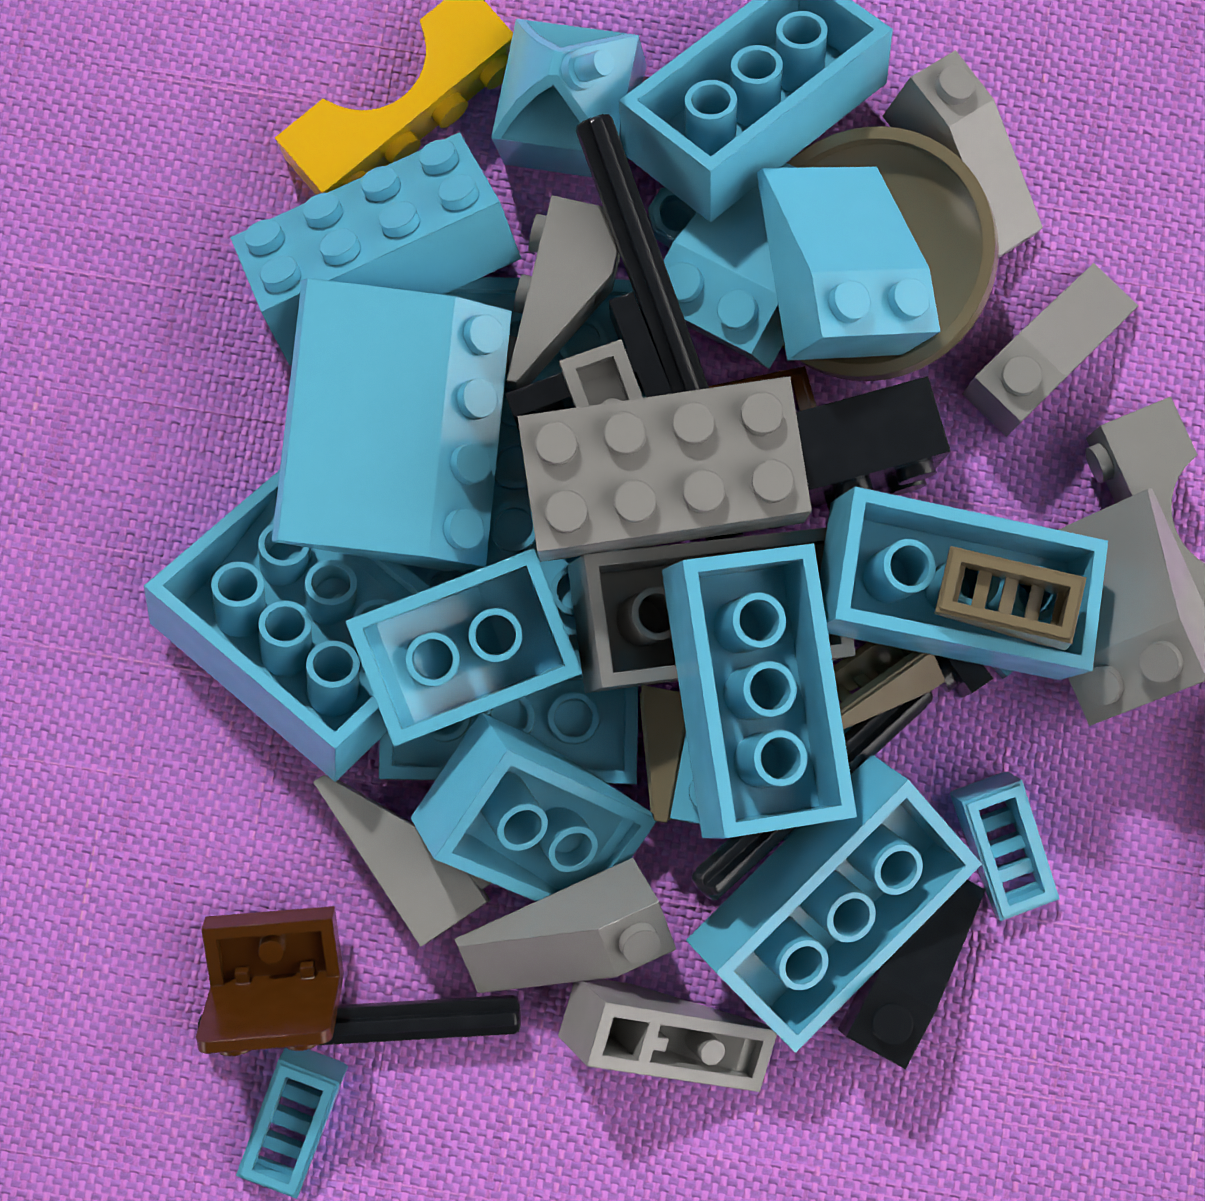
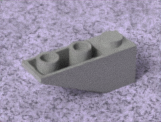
[505,195,621,392]

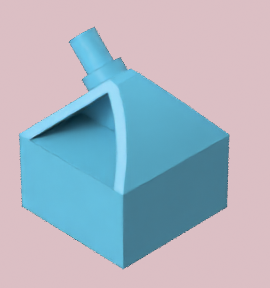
[491,19,647,177]

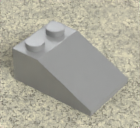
[1058,488,1205,726]

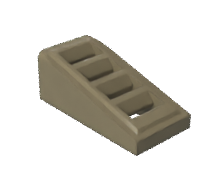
[934,546,1087,650]
[833,642,945,730]
[639,686,686,823]

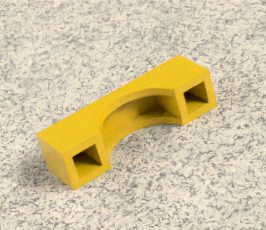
[275,0,513,195]

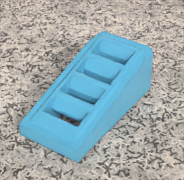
[950,772,1060,921]
[236,1047,348,1199]

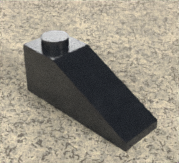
[838,880,986,1069]

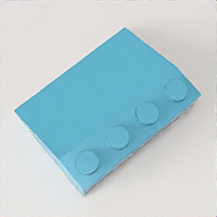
[272,278,512,572]
[144,470,431,782]

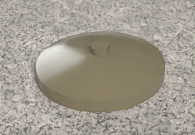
[782,126,999,381]

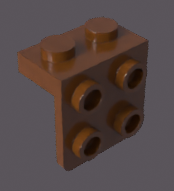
[196,906,344,1056]

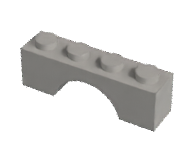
[1086,396,1205,605]

